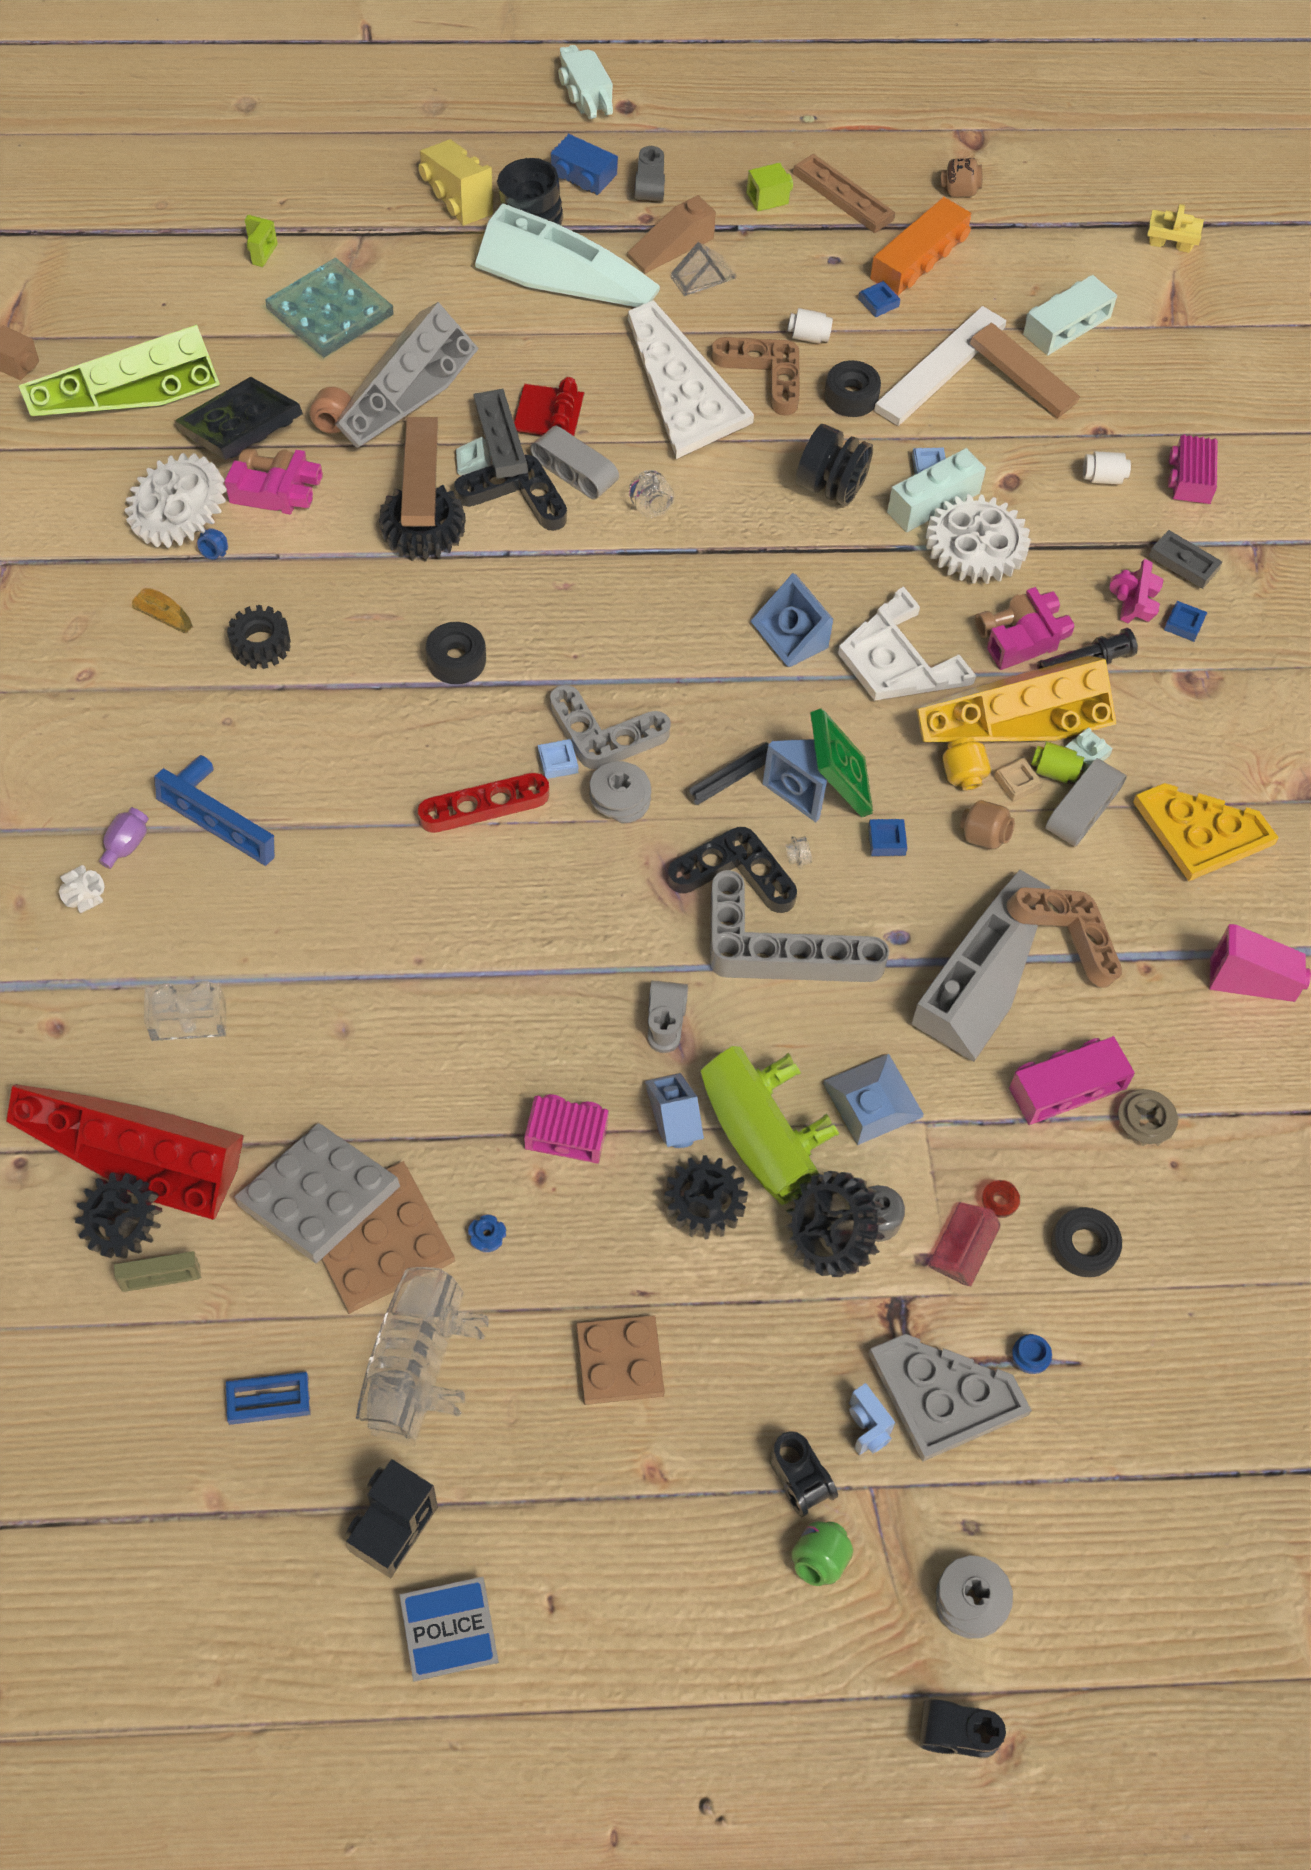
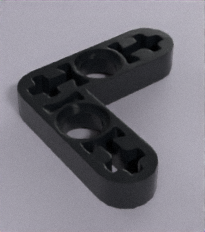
[454,454,567,531]
[667,827,797,913]

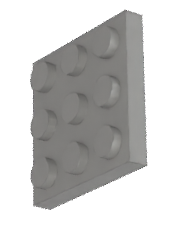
[235,1123,400,1264]

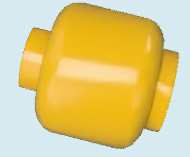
[942,737,991,791]

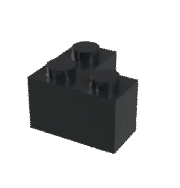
[346,1459,438,1579]

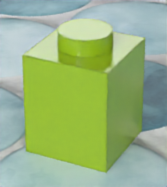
[746,163,793,212]

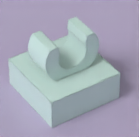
[1065,728,1113,772]

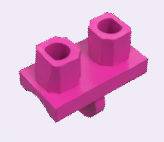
[1110,559,1163,623]

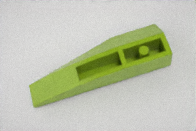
[18,325,220,416]

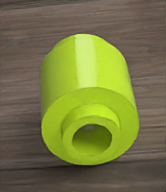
[1031,741,1084,783]

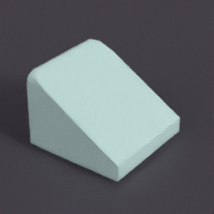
[456,437,493,475]

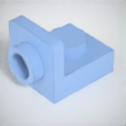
[849,1383,895,1455]

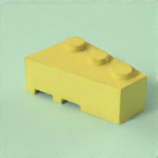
[418,139,493,226]

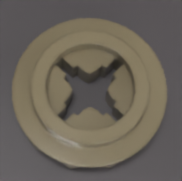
[1117,1089,1178,1146]

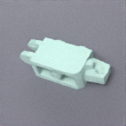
[558,45,613,119]

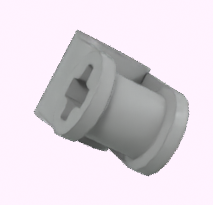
[648,980,688,1053]

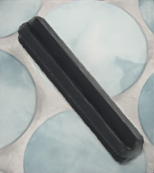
[687,742,769,805]

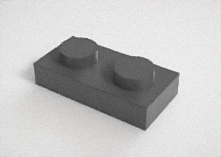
[1149,530,1222,589]

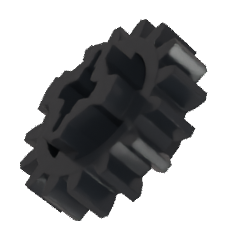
[664,1155,748,1239]
[75,1172,162,1259]

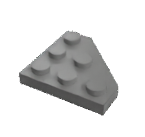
[868,1334,1032,1462]

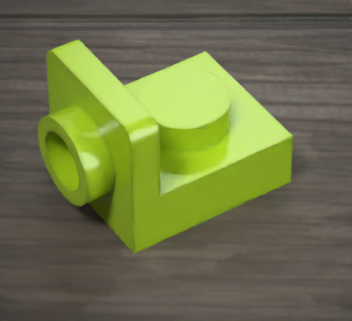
[245,215,278,267]

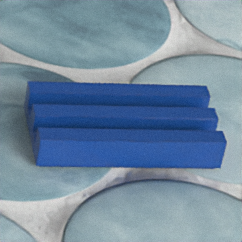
[226,1372,311,1425]

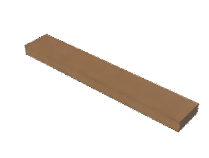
[401,417,438,526]

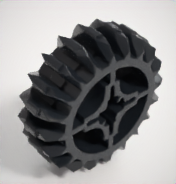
[379,485,466,561]
[784,1171,887,1277]

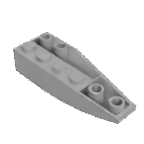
[335,302,479,448]
[912,870,1050,1062]

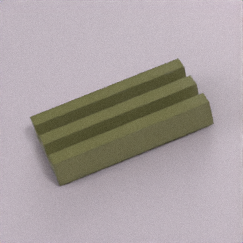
[114,1251,201,1292]

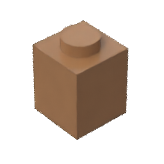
[0,325,39,381]

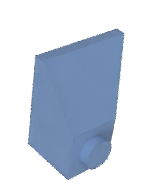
[823,1054,924,1145]

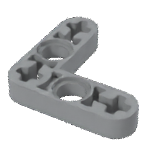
[550,685,671,770]

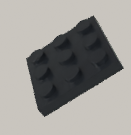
[174,377,303,460]

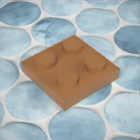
[577,1315,665,1405]

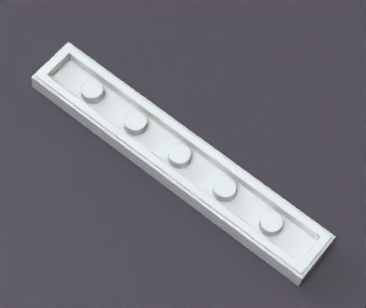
[874,306,1007,426]

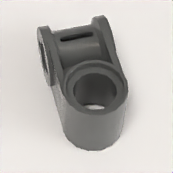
[635,146,665,201]

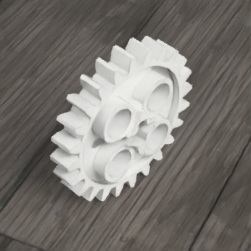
[125,453,227,548]
[925,494,1031,584]

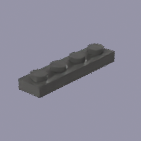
[473,388,528,479]

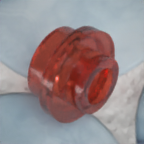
[981,1180,1020,1218]

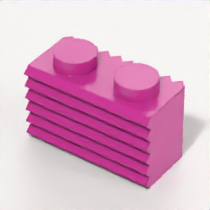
[1168,434,1218,504]
[525,1094,609,1164]

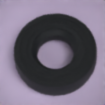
[1051,1207,1122,1277]

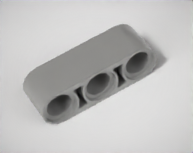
[530,426,619,499]
[1045,758,1127,847]

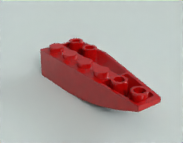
[6,1084,244,1220]

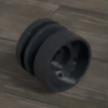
[497,158,563,225]
[796,424,874,506]

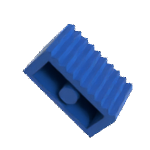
[551,133,618,195]

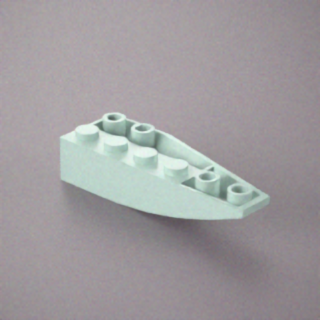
[475,203,660,307]

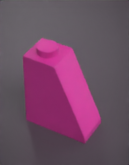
[1209,924,1311,1002]

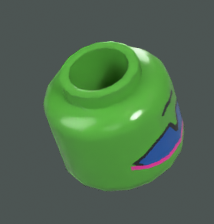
[792,1521,854,1586]

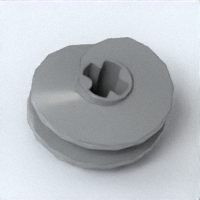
[589,761,651,823]
[936,1555,1013,1639]

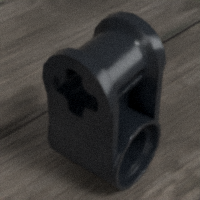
[770,1431,838,1517]
[919,1699,1006,1758]

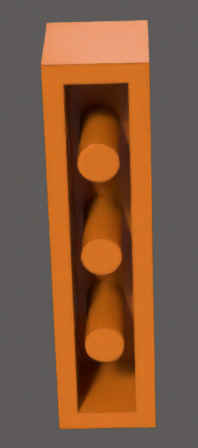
[870,197,972,296]

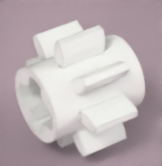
[59,865,105,913]

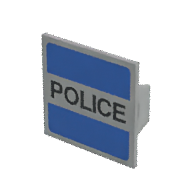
[400,1577,499,1682]

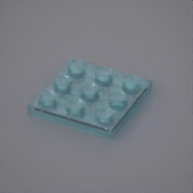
[265,257,394,358]

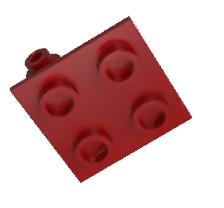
[514,377,585,436]

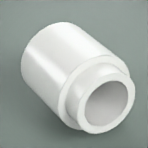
[787,308,833,344]
[1083,451,1131,485]

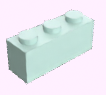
[1023,275,1117,356]
[887,448,986,533]

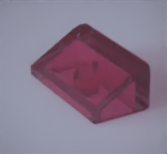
[928,1202,1001,1287]

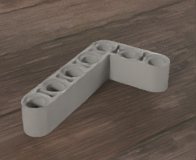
[710,870,889,982]

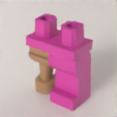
[224,448,323,515]
[975,587,1075,671]

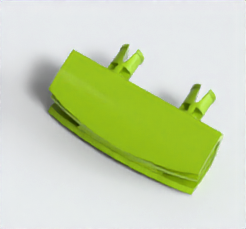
[701,1046,839,1205]

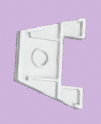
[838,587,976,701]

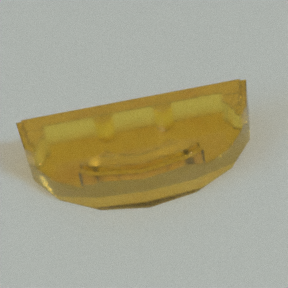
[132,588,193,634]

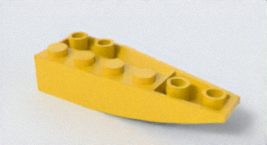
[916,656,1117,742]

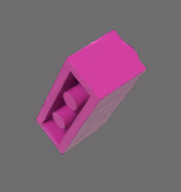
[1009,1036,1135,1125]

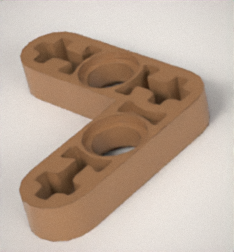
[711,337,800,416]
[1006,887,1122,988]

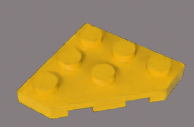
[1133,783,1279,881]

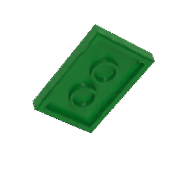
[810,708,873,817]

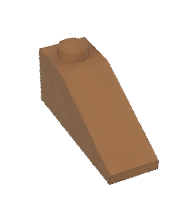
[627,195,716,274]

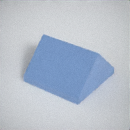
[751,573,833,667]
[763,739,827,823]

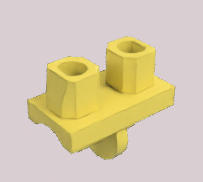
[1147,204,1204,253]

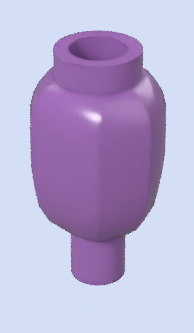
[99,807,149,869]

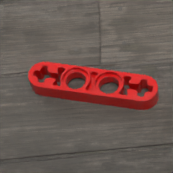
[418,773,549,833]

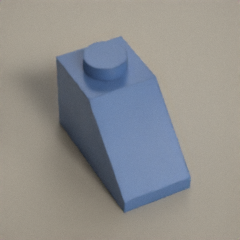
[645,1073,704,1148]

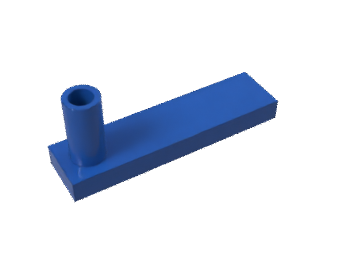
[154,755,275,866]

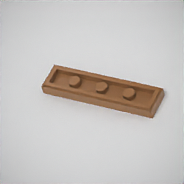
[793,153,895,233]
[970,322,1080,418]

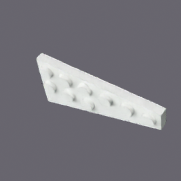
[628,300,754,459]

